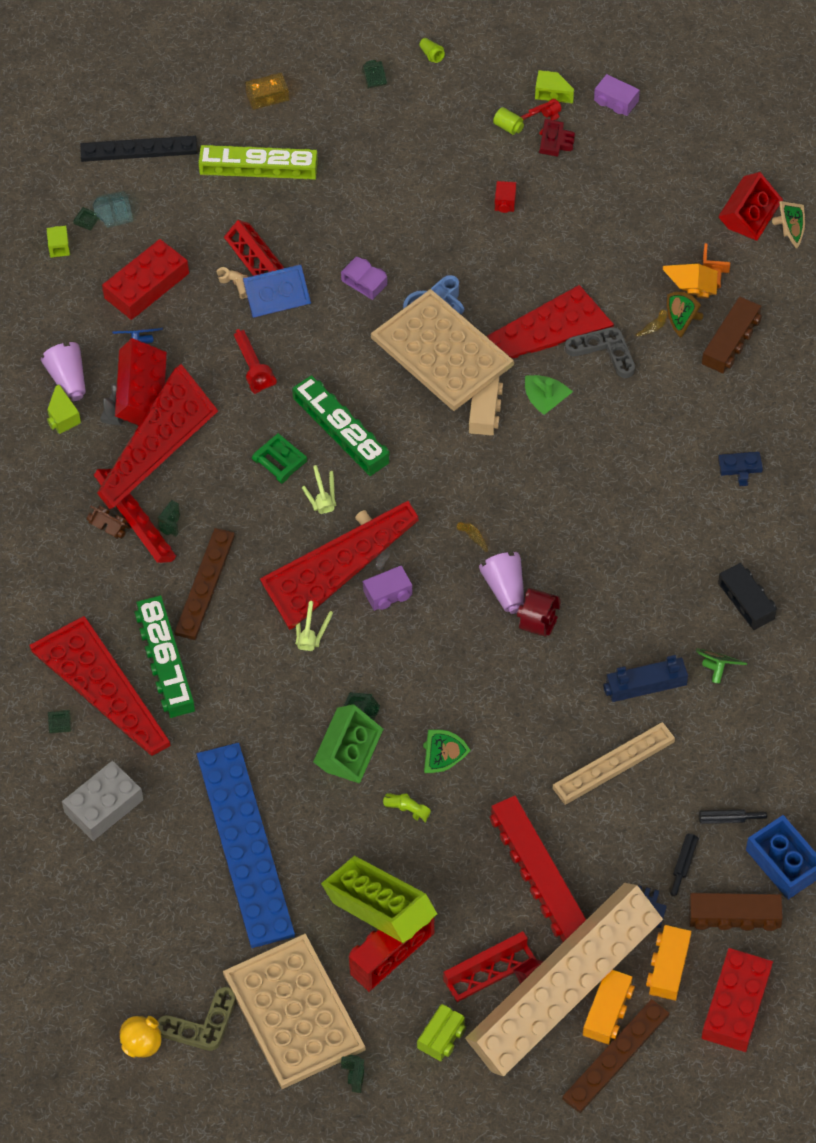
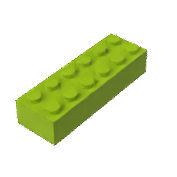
[321,855,437,943]

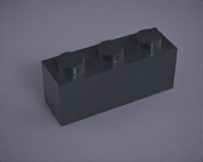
[718,563,777,631]

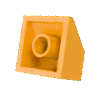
[663,264,718,299]

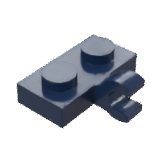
[718,451,763,486]

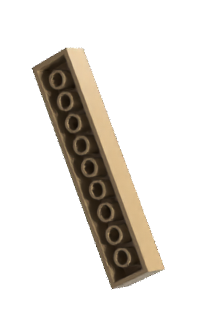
[465,883,663,1076]

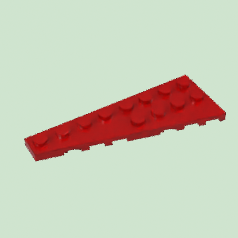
[486,285,614,359]
[97,364,218,509]
[260,501,419,630]
[29,616,171,756]

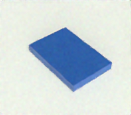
[243,265,311,318]

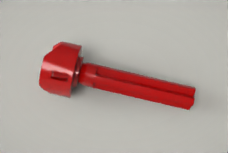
[233,329,277,394]

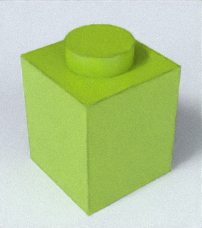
[47,226,70,258]

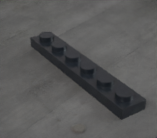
[80,136,197,162]

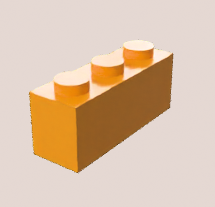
[646,925,691,1001]
[583,970,635,1045]

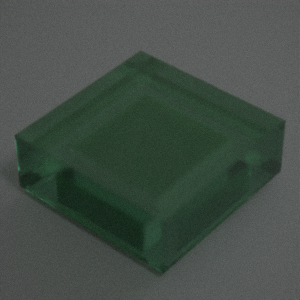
[73,207,100,231]
[48,710,71,733]

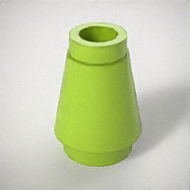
[419,38,445,63]

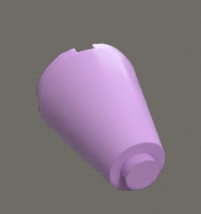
[41,342,86,401]
[479,552,525,614]

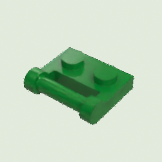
[252,433,307,484]

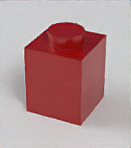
[495,181,516,213]

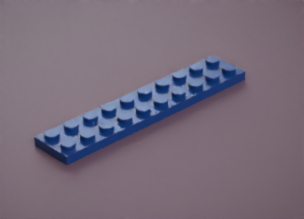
[197,743,295,948]

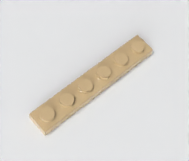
[553,722,675,805]

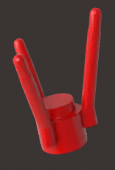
[520,98,561,135]

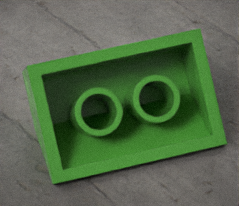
[313,704,383,783]

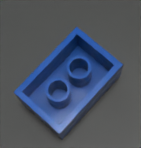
[746,815,816,899]

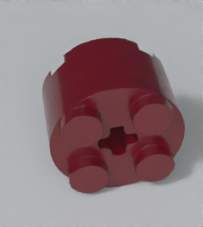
[517,588,561,637]

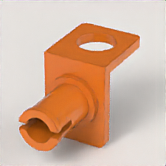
[703,243,730,289]

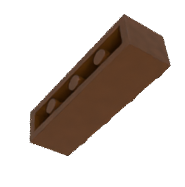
[702,296,762,374]
[689,893,782,931]

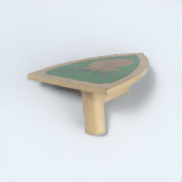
[772,201,805,248]

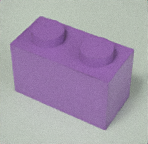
[594,74,640,116]
[363,566,412,611]

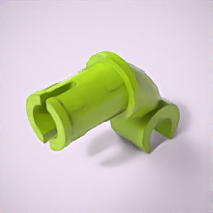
[383,793,431,823]

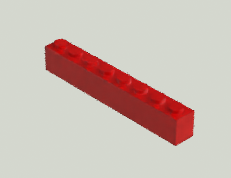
[489,796,586,944]

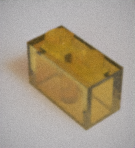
[245,72,289,110]

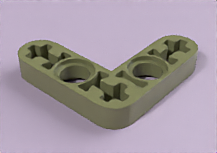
[158,987,236,1051]

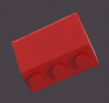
[718,172,783,241]

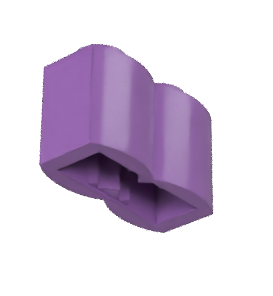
[341,257,387,300]

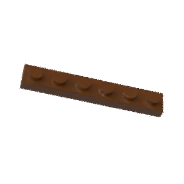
[175,528,235,640]
[562,999,669,1113]

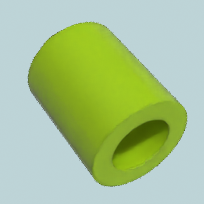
[493,107,524,135]

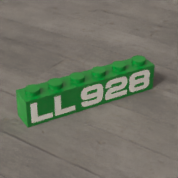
[292,375,390,476]
[134,595,195,718]

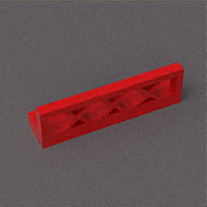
[224,220,284,276]
[443,931,536,1002]

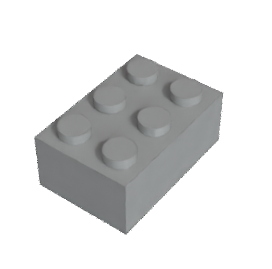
[62,761,143,841]

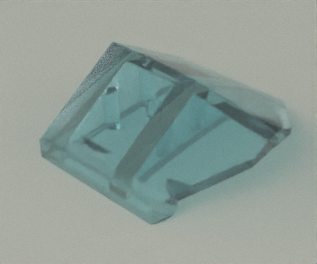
[92,191,133,228]

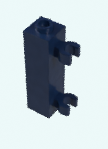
[603,655,688,702]

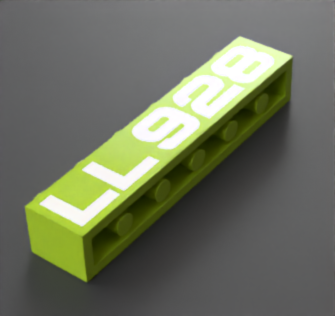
[199,145,318,179]

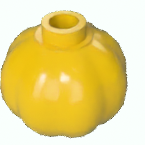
[120,1016,162,1058]

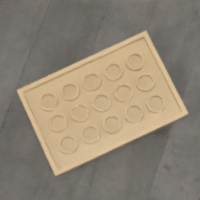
[371,289,514,411]
[223,934,366,1089]

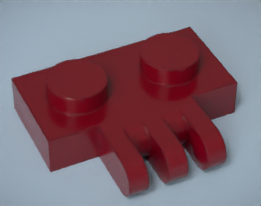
[539,119,575,157]

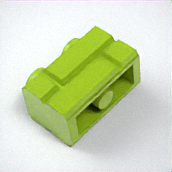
[417,1004,466,1061]

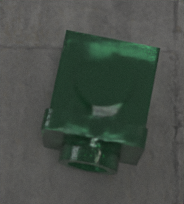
[362,60,387,89]
[158,500,180,537]
[343,692,380,721]
[341,1055,365,1093]

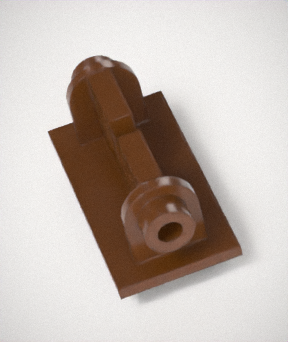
[87,505,131,539]

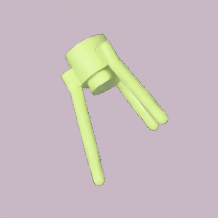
[302,465,336,514]
[295,601,333,651]

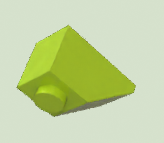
[535,70,574,103]
[47,385,81,434]

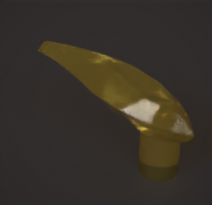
[635,310,667,337]
[457,522,488,552]

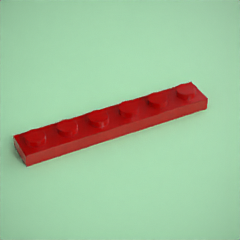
[94,469,176,563]

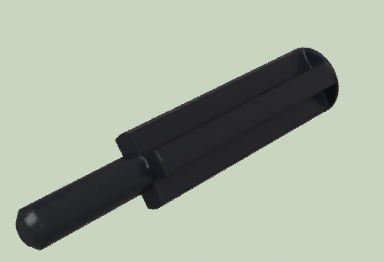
[699,809,767,824]
[670,834,699,896]

